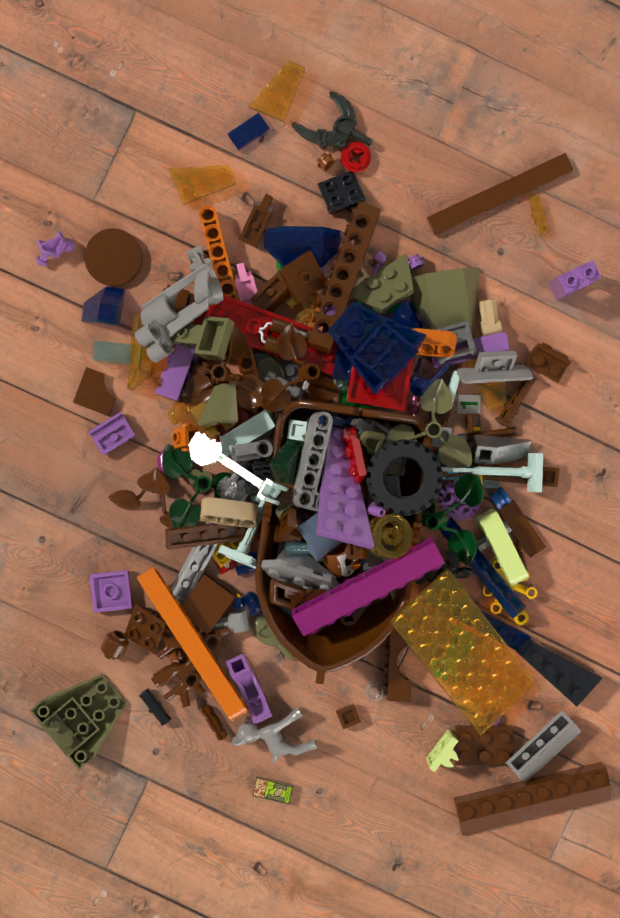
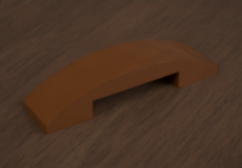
[481,462,560,487]

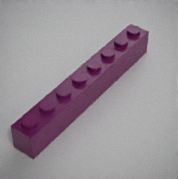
[292,537,445,636]

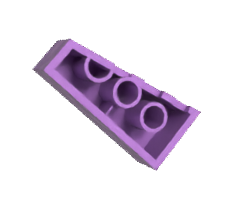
[155,324,199,402]

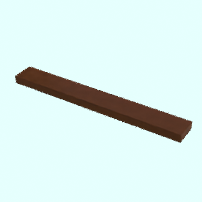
[427,153,573,236]

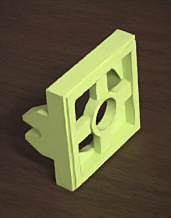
[426,729,459,772]

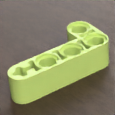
[475,509,529,586]

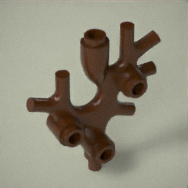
[151,627,230,707]

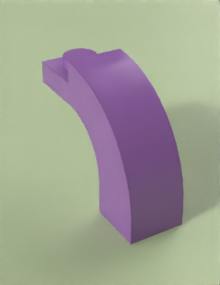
[226,654,273,724]

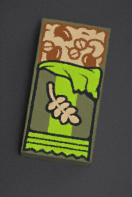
[252,776,294,804]

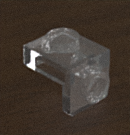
[215,476,248,502]

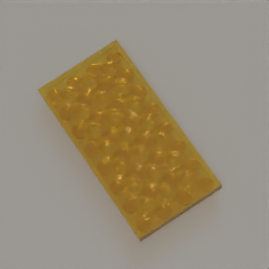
[389,569,536,735]

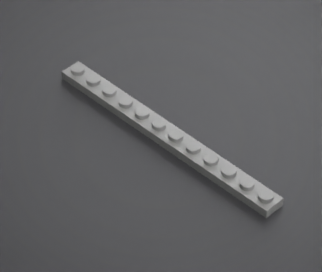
[170,400,294,604]

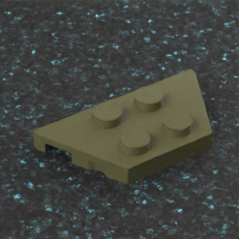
[350,253,414,314]

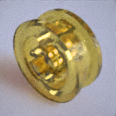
[369,514,413,559]

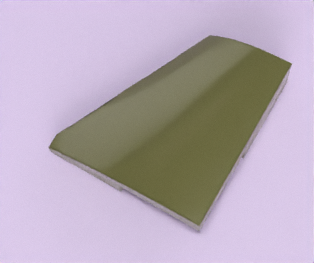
[198,382,238,426]

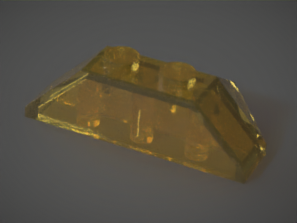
[127,313,158,391]

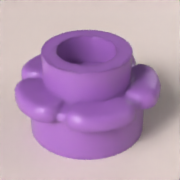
[408,254,425,271]

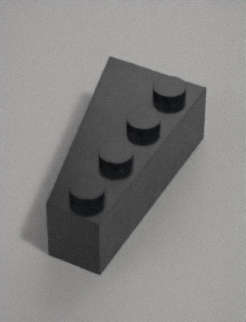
[516,637,603,707]

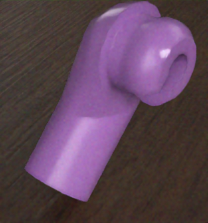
[366,501,386,518]

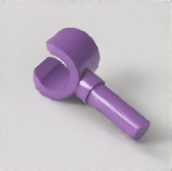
[370,251,386,277]

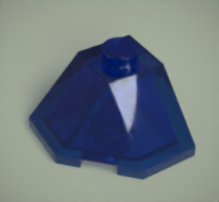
[81,287,125,327]

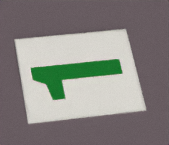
[457,395,481,414]

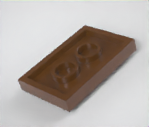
[455,725,513,765]

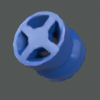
[488,486,511,510]

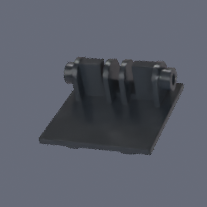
[317,171,366,215]

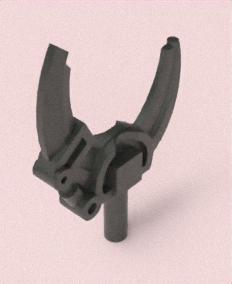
[291,91,373,150]

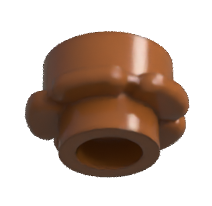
[317,153,335,171]
[168,650,183,664]

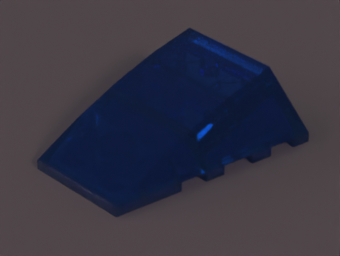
[328,301,427,395]

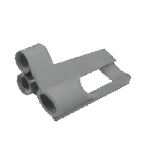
[135,263,212,363]

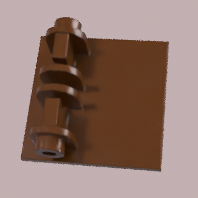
[125,604,169,655]

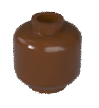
[101,630,129,660]

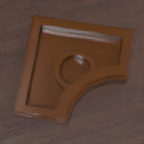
[73,367,116,416]

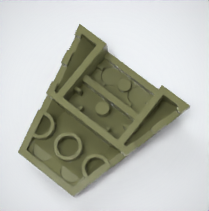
[411,268,480,338]

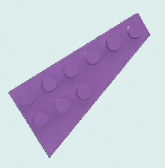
[316,426,375,549]

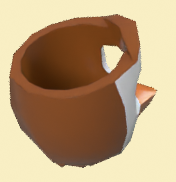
[323,542,361,577]

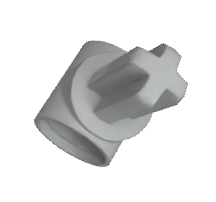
[213,609,250,633]

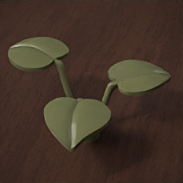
[383,379,472,468]

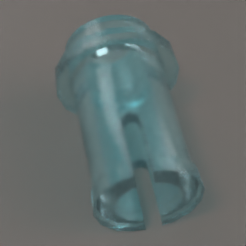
[285,540,310,555]

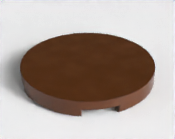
[84,228,142,287]

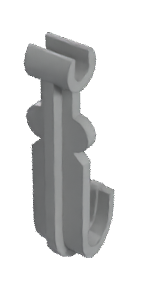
[186,246,223,306]

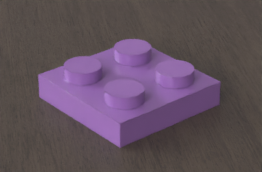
[89,570,133,613]

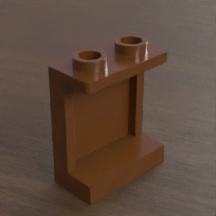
[181,573,236,635]

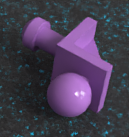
[36,231,75,266]

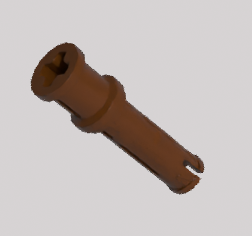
[494,375,537,428]

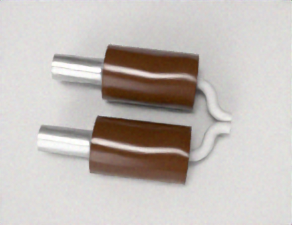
[258,317,307,355]

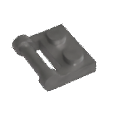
[436,320,477,365]

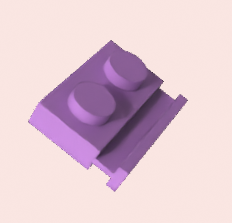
[88,412,136,456]

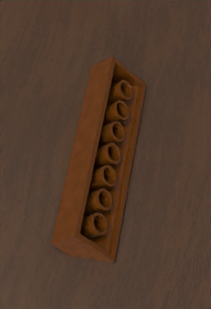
[453,762,611,836]

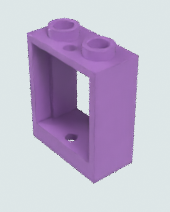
[549,260,602,300]

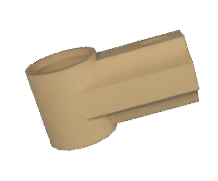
[479,300,502,337]

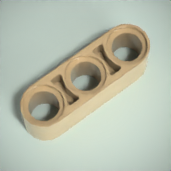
[200,497,257,528]

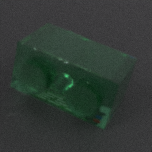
[269,439,311,484]

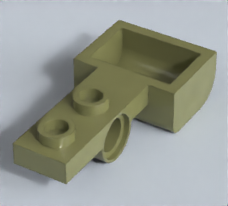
[170,316,234,361]

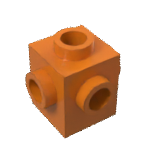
[172,424,199,452]

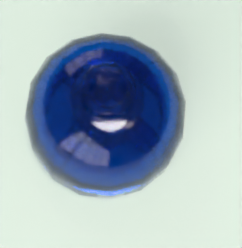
[390,300,424,329]

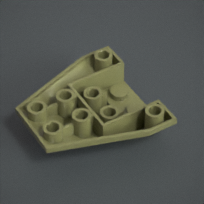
[29,674,127,770]

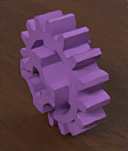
[438,480,480,521]

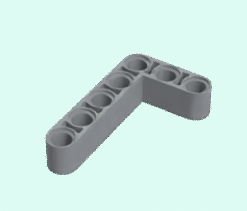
[292,412,333,512]

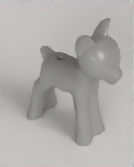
[232,706,318,763]

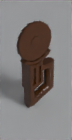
[270,578,327,611]

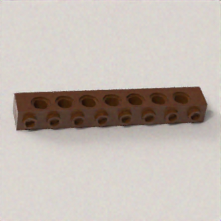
[306,202,381,355]

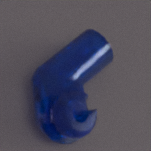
[235,552,258,576]

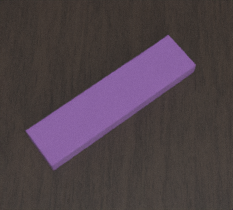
[432,331,510,368]

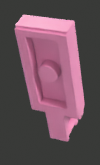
[234,263,257,307]

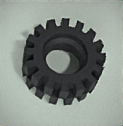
[245,460,271,496]

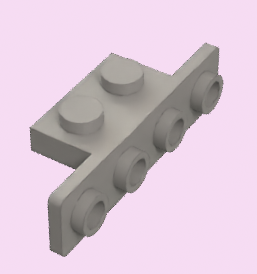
[457,350,533,384]

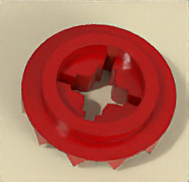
[341,142,371,173]

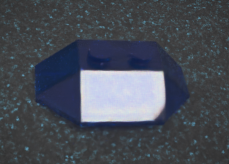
[264,226,340,268]

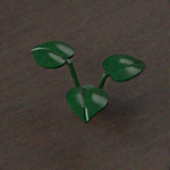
[162,444,232,528]
[421,474,484,566]

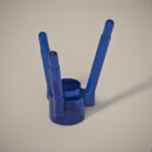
[410,358,449,397]

